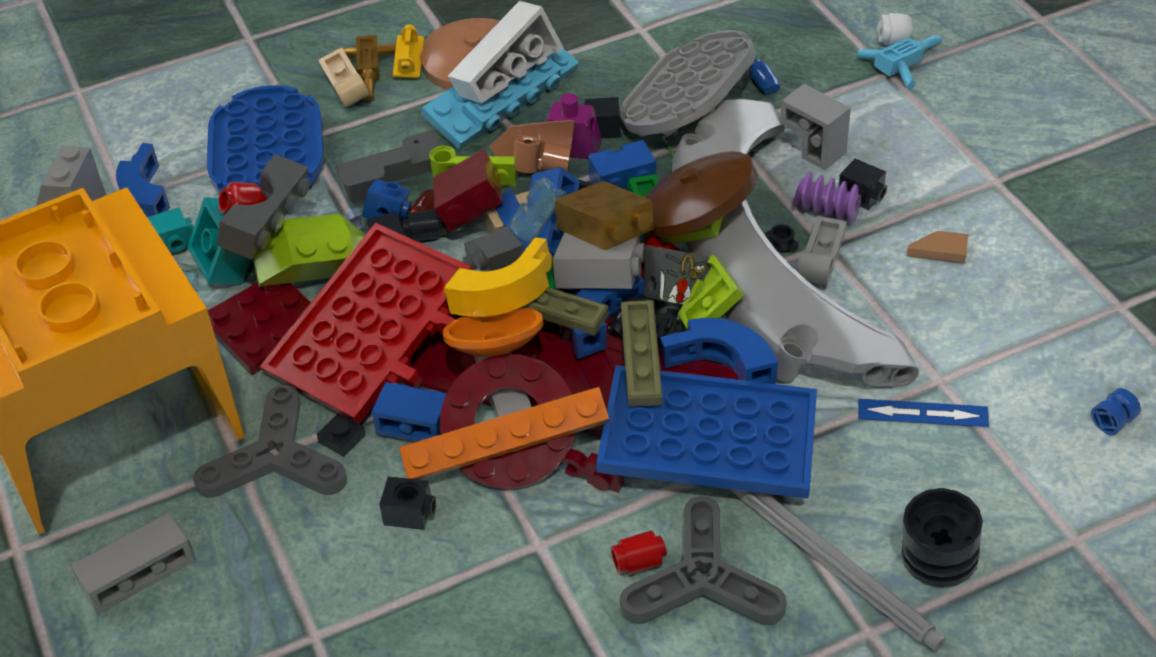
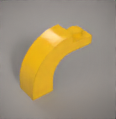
[444,237,552,317]

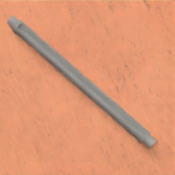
[729,489,946,652]

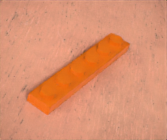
[399,387,610,480]

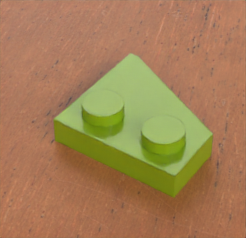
[678,254,744,330]

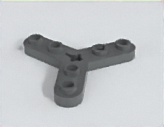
[193,384,347,498]
[620,496,787,624]

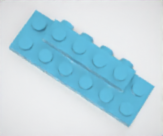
[421,49,579,150]

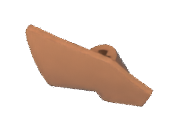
[489,120,575,173]

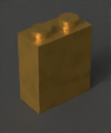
[554,181,654,250]

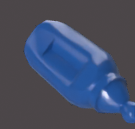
[749,58,780,94]

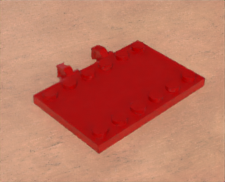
[259,223,473,424]

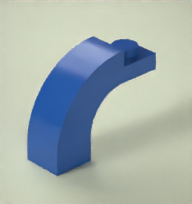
[660,318,778,384]

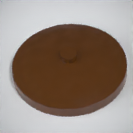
[645,151,758,237]

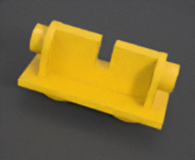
[393,24,424,78]

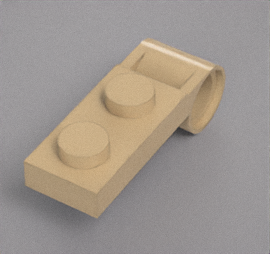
[318,47,370,108]

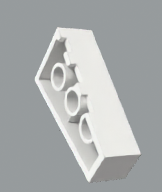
[448,1,564,103]

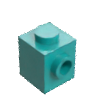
[147,207,194,254]

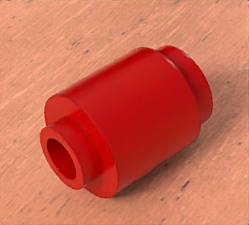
[611,530,667,575]

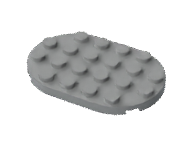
[620,30,756,137]

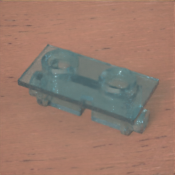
[509,177,566,242]

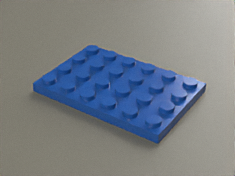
[596,365,817,499]

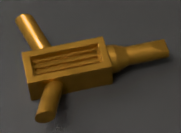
[335,35,396,101]

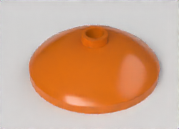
[443,307,543,358]

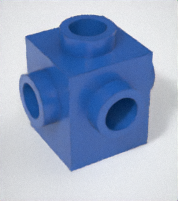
[362,179,412,220]

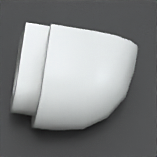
[876,13,913,46]

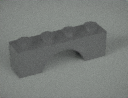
[217,154,310,259]

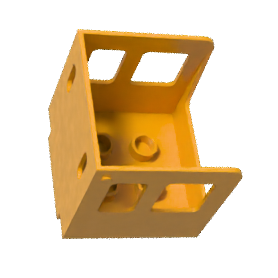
[0,187,244,535]

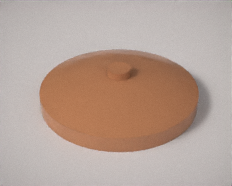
[420,18,500,90]

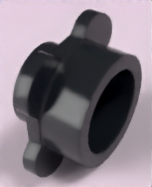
[765,224,799,253]

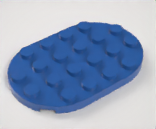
[207,85,324,193]

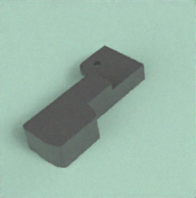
[336,130,441,203]

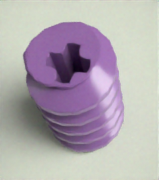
[793,172,862,223]

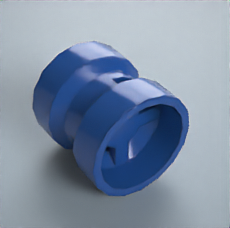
[1091,388,1141,435]

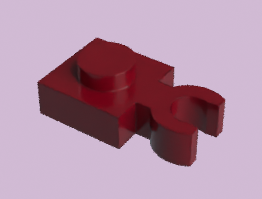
[564,449,624,493]

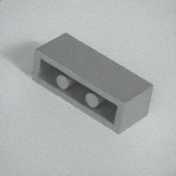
[70,513,195,615]

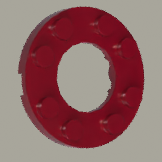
[440,354,577,490]

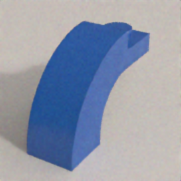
[116,143,170,217]
[570,276,644,359]

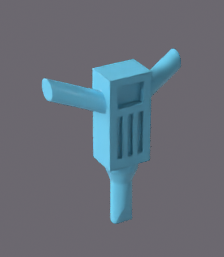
[857,34,942,90]

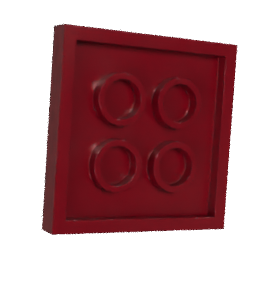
[207,282,311,376]

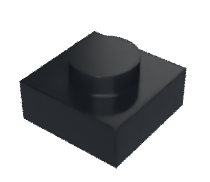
[316,413,366,457]

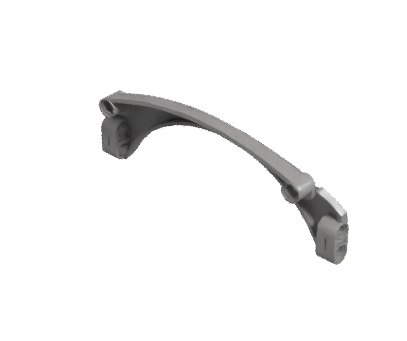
[672,99,919,387]

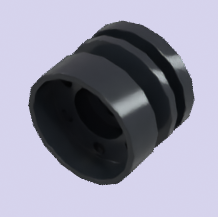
[902,488,983,588]

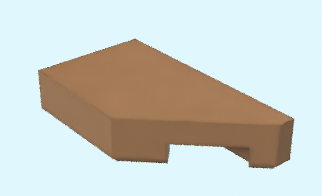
[907,231,968,263]

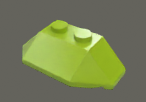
[253,213,365,287]

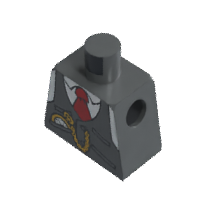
[644,245,711,318]

